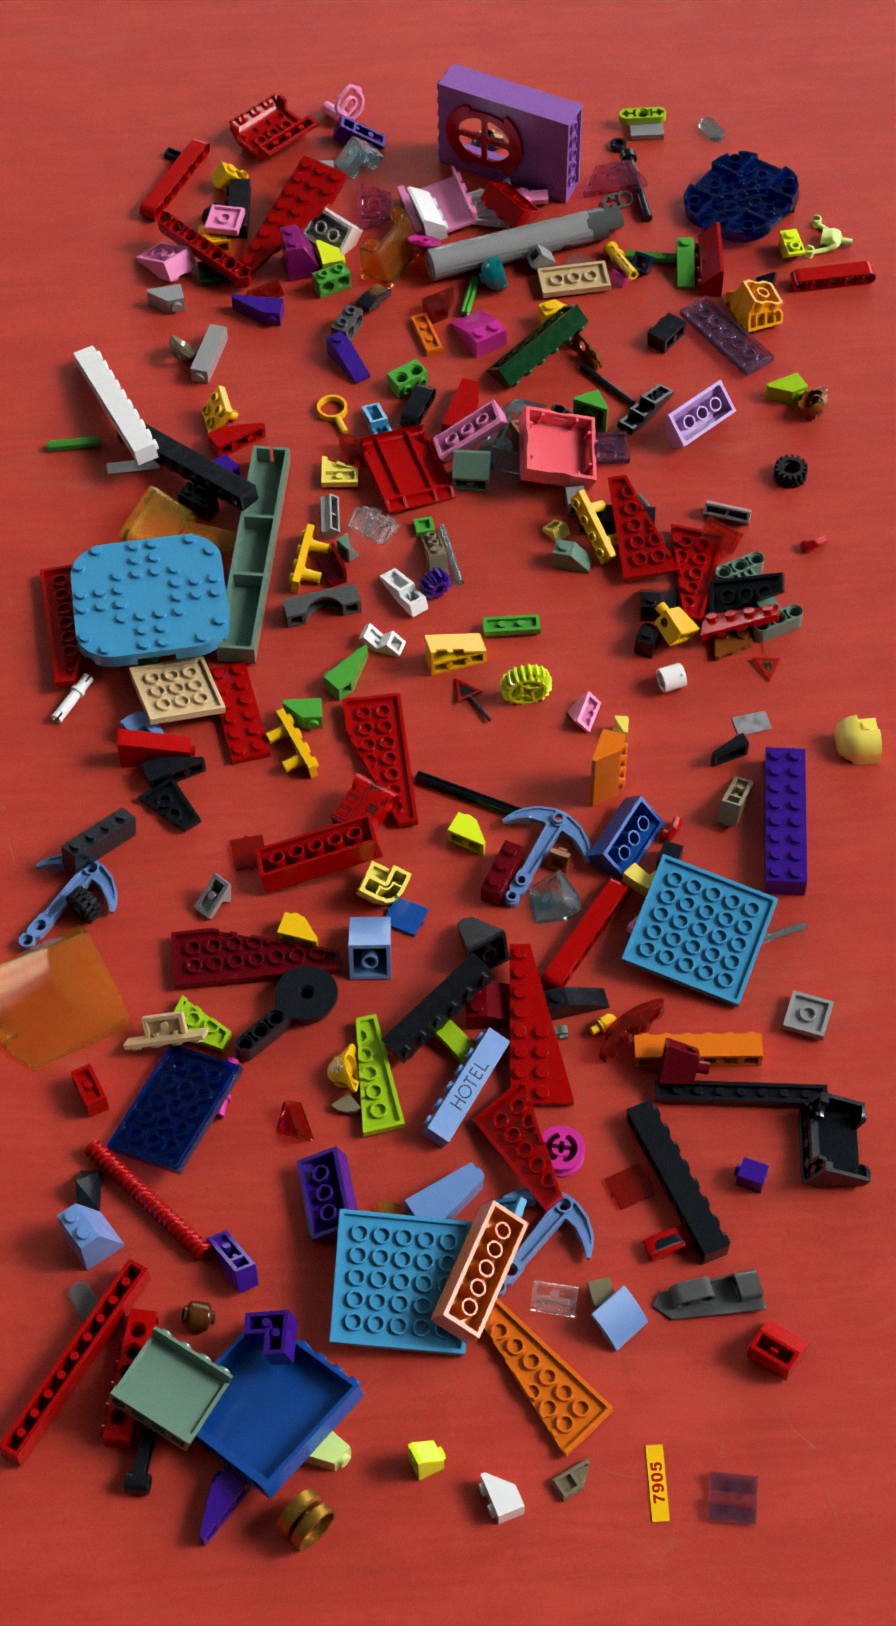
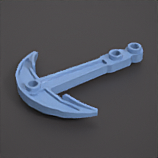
[502,806,591,908]
[18,854,118,951]
[497,1187,594,1298]

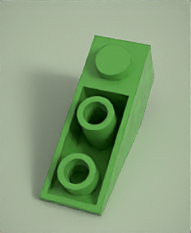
[323,644,368,701]

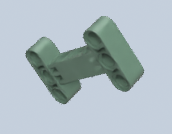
[714,551,803,643]

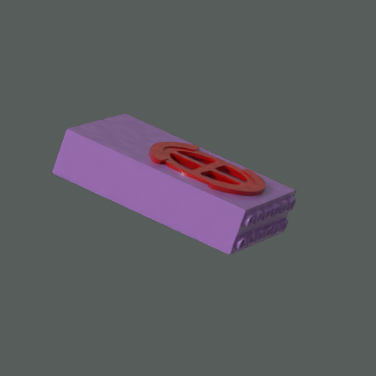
[437,64,583,203]

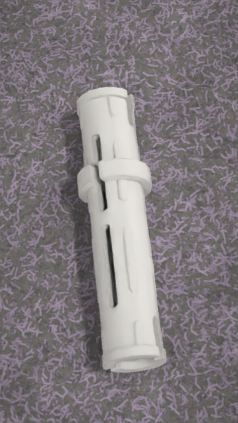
[51,673,94,724]

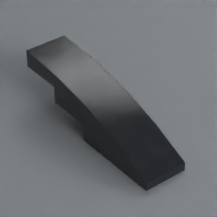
[617,383,674,435]

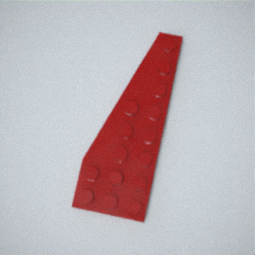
[240,155,348,274]
[342,693,418,827]

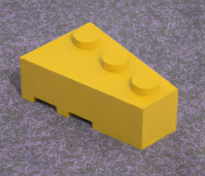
[424,633,487,676]

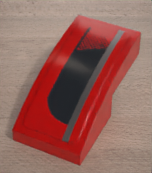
[642,1225,695,1261]

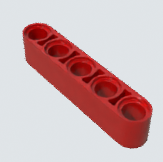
[790,261,876,292]

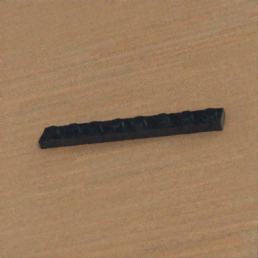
[655,1079,828,1107]

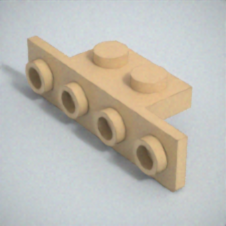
[123,1011,209,1051]

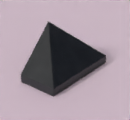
[76,1170,103,1211]

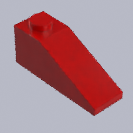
[207,422,266,458]

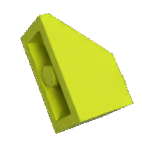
[316,240,346,269]
[448,812,485,856]
[408,1440,446,1481]

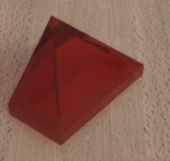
[276,1100,314,1141]

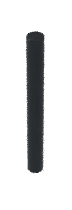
[580,363,636,407]

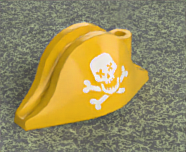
[327,1043,360,1092]

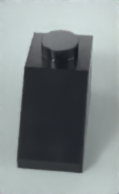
[634,623,663,658]

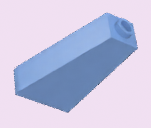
[405,1162,485,1220]

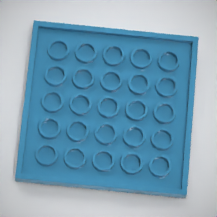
[621,854,779,1008]
[329,1209,472,1356]

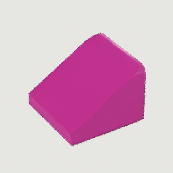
[609,268,630,288]

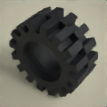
[774,454,808,489]
[66,886,103,924]

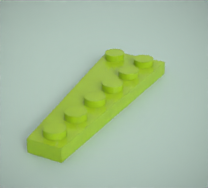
[356,1014,405,1137]

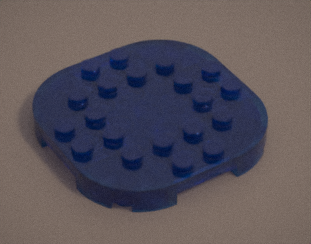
[684,151,800,243]

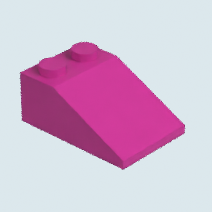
[450,310,507,358]

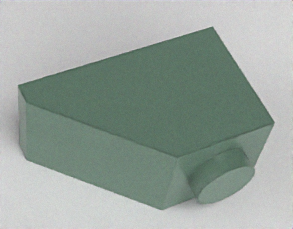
[552,539,593,574]

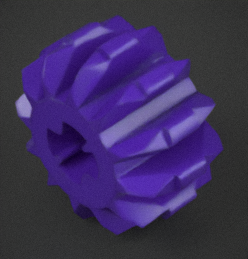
[419,567,451,599]

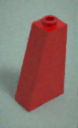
[442,378,479,432]
[117,729,196,768]

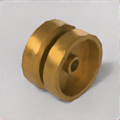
[276,1488,336,1551]

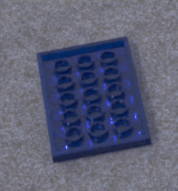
[106,1044,244,1175]

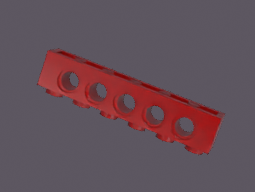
[100,1308,159,1449]

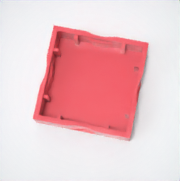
[519,406,597,491]

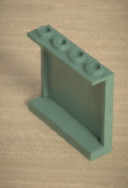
[107,1326,233,1451]

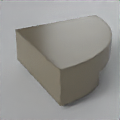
[331,1093,361,1115]

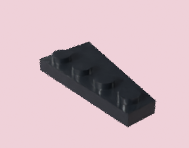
[709,572,785,613]

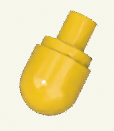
[589,1013,617,1035]

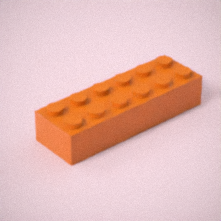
[430,1200,529,1343]

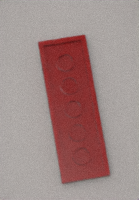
[209,662,271,765]

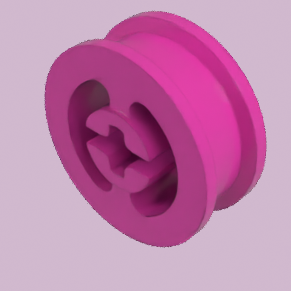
[542,1126,585,1177]

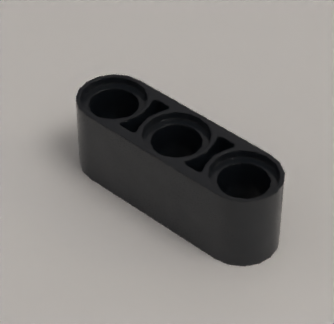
[400,384,436,427]

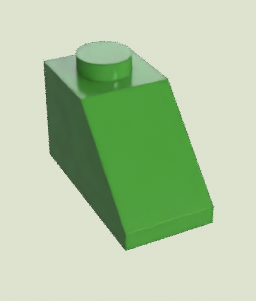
[283,698,323,730]

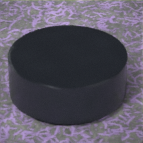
[610,138,627,153]

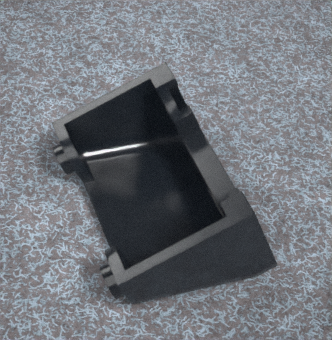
[798,1091,871,1187]

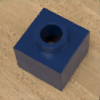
[631,251,655,274]

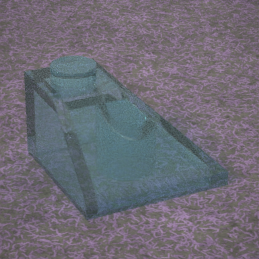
[530,870,581,924]

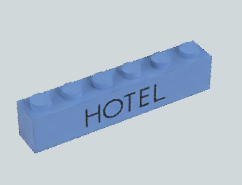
[421,1027,510,1148]

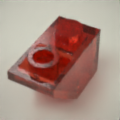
[422,287,454,324]

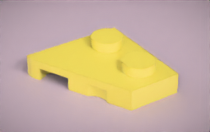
[321,456,358,487]

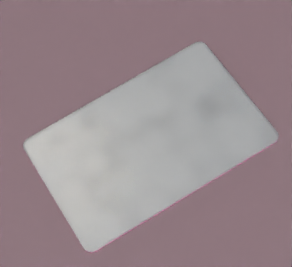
[732,711,772,735]

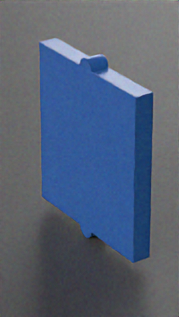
[385,897,429,937]

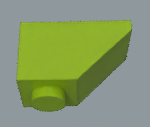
[765,372,808,404]

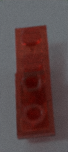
[599,998,665,1063]

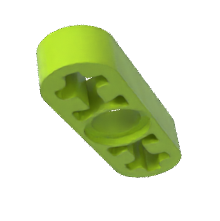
[619,107,666,125]

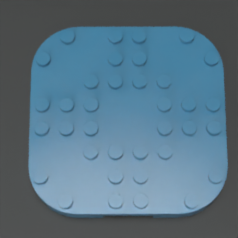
[71,534,230,667]

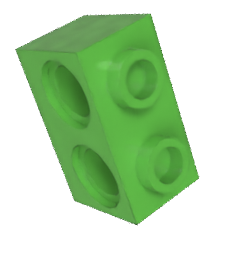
[312,262,352,299]
[387,359,428,398]

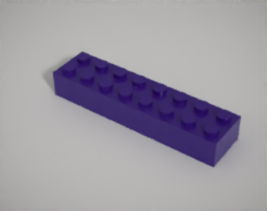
[763,747,807,896]

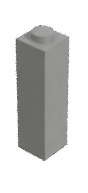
[190,324,228,384]

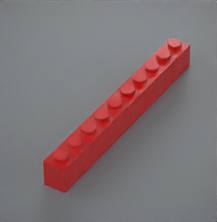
[0,1258,151,1467]

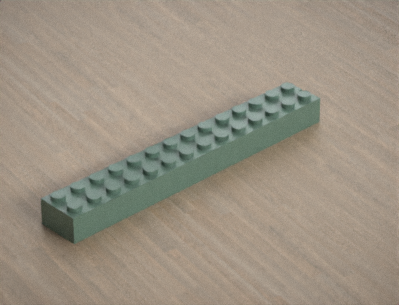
[216,445,291,664]

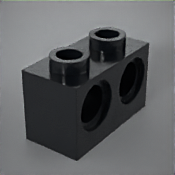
[177,482,219,523]

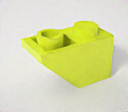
[778,229,806,258]

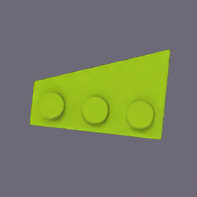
[174,995,232,1053]

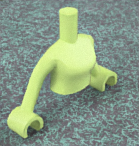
[805,215,853,259]

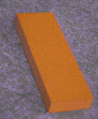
[410,313,443,357]

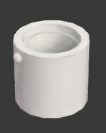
[656,662,687,693]

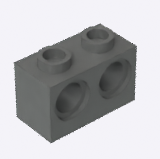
[331,304,363,341]

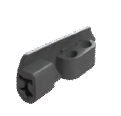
[653,1268,767,1320]

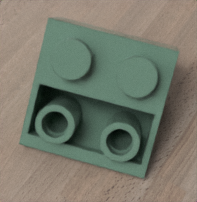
[452,449,490,492]

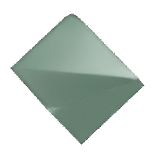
[337,533,359,562]

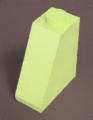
[305,1431,351,1472]

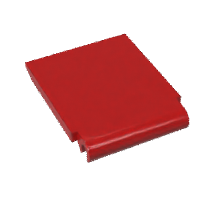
[361,424,456,513]

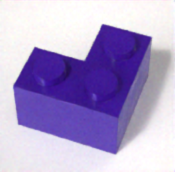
[243,1310,298,1365]

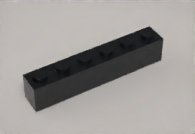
[381,953,495,1064]

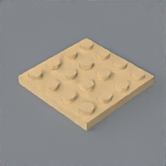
[129,656,226,725]

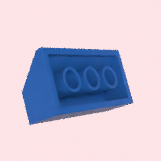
[588,795,664,880]

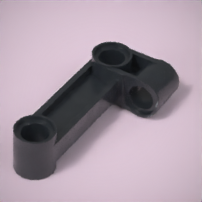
[124,1422,157,1496]

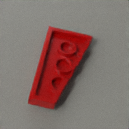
[700,604,780,642]

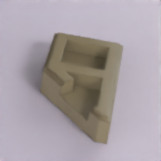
[551,1458,590,1502]

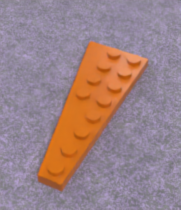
[484,1298,614,1457]

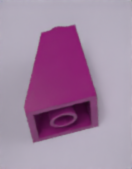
[280,225,322,282]

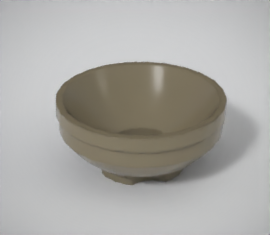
[169,335,197,361]

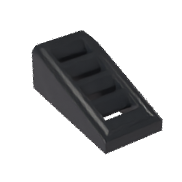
[711,733,749,767]

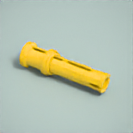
[603,241,638,280]

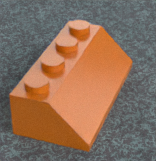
[589,729,629,807]

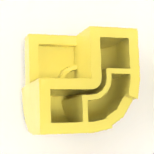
[834,715,882,765]
[356,860,412,906]

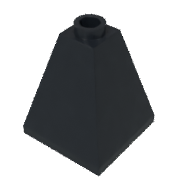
[457,916,509,970]

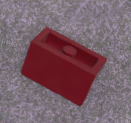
[316,542,347,588]

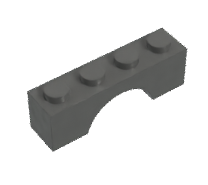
[282,584,362,628]

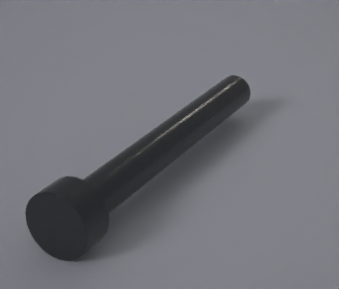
[619,148,653,222]

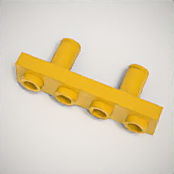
[570,490,618,564]
[288,524,329,593]
[265,708,319,779]

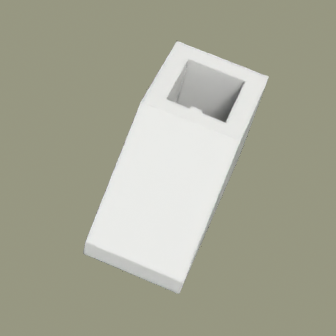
[478,1472,525,1524]

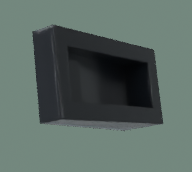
[164,147,182,161]

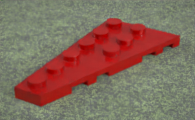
[608,475,680,581]
[671,524,725,624]

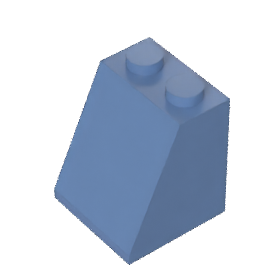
[348,917,391,980]
[57,1203,125,1271]

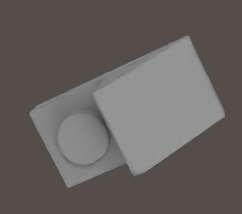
[194,873,231,919]

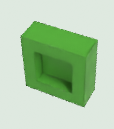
[413,516,435,538]

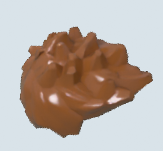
[797,385,829,420]

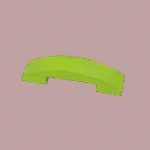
[408,1013,475,1065]

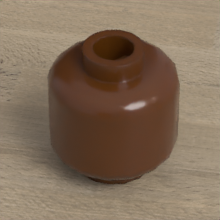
[181,1301,216,1332]

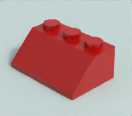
[480,182,543,228]

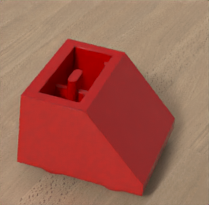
[747,1320,810,1381]

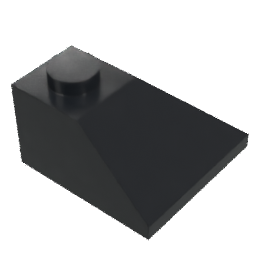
[640,589,678,621]

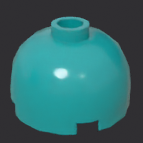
[479,254,509,291]

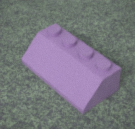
[665,379,736,448]

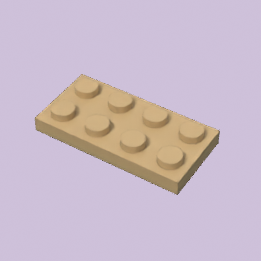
[537,260,611,298]

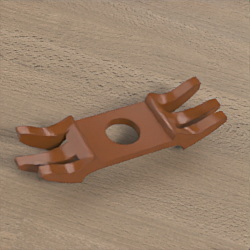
[570,332,603,372]

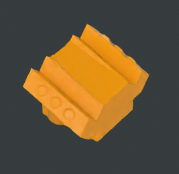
[725,280,783,333]

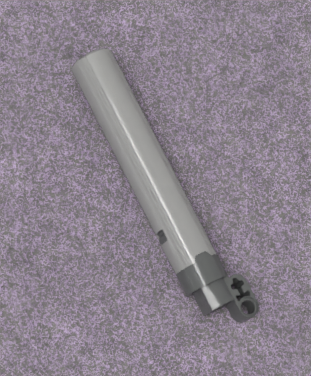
[424,191,633,281]

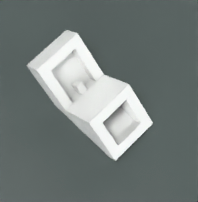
[359,623,406,657]

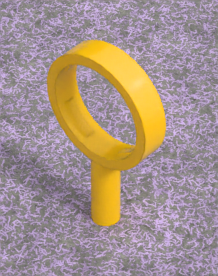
[317,395,349,435]

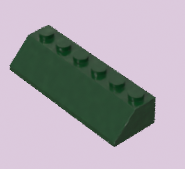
[486,304,589,387]

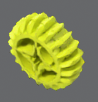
[500,663,552,705]

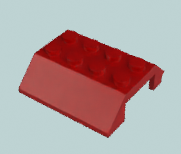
[229,93,319,161]

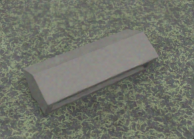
[321,493,340,539]
[703,500,752,526]

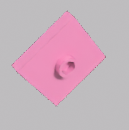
[204,204,245,236]

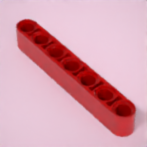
[139,138,210,220]
[156,211,252,288]
[541,878,631,990]

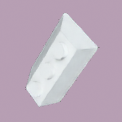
[407,186,449,240]
[302,208,363,255]

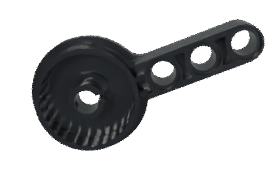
[235,966,338,1062]

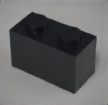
[647,312,686,354]

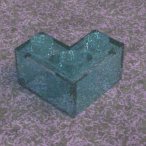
[334,136,384,179]

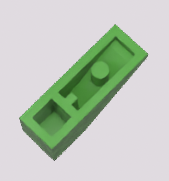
[675,237,695,289]

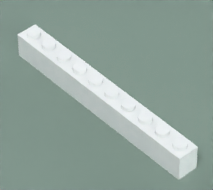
[73,345,159,465]

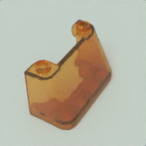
[359,205,422,288]

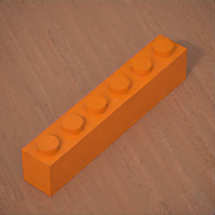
[633,1032,763,1068]

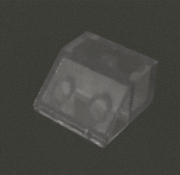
[347,506,401,544]

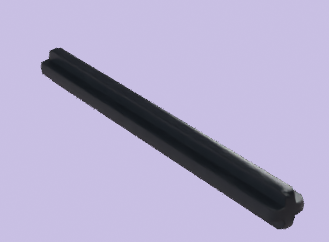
[415,771,522,815]

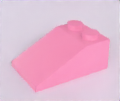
[136,242,197,282]

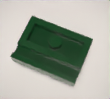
[197,261,232,286]

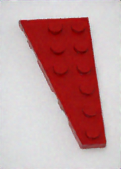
[472,1079,564,1212]

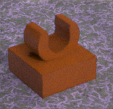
[546,847,571,874]

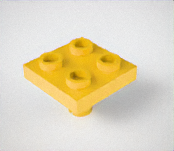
[202,385,238,433]

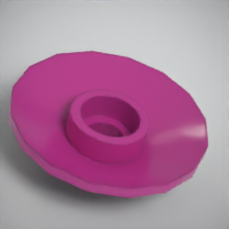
[407,235,441,251]

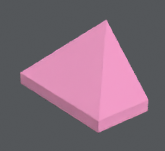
[567,691,601,733]

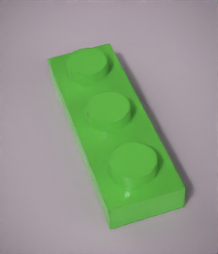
[482,614,541,637]

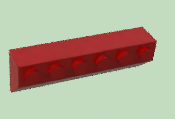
[255,813,383,893]

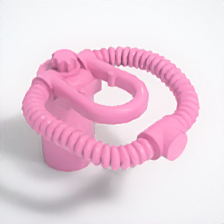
[321,84,365,121]

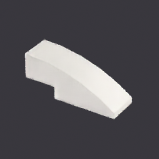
[380,568,429,617]

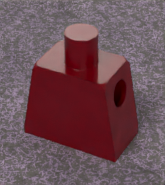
[658,1038,710,1084]

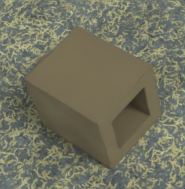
[587,1277,614,1311]

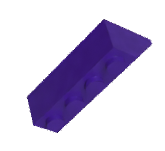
[297,1146,357,1241]

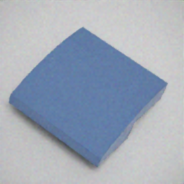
[589,1285,648,1351]

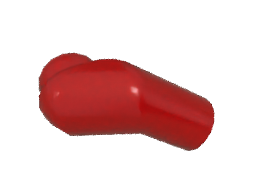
[800,535,828,552]
[660,816,682,842]

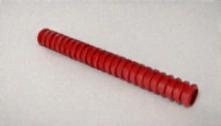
[85,1140,211,1260]

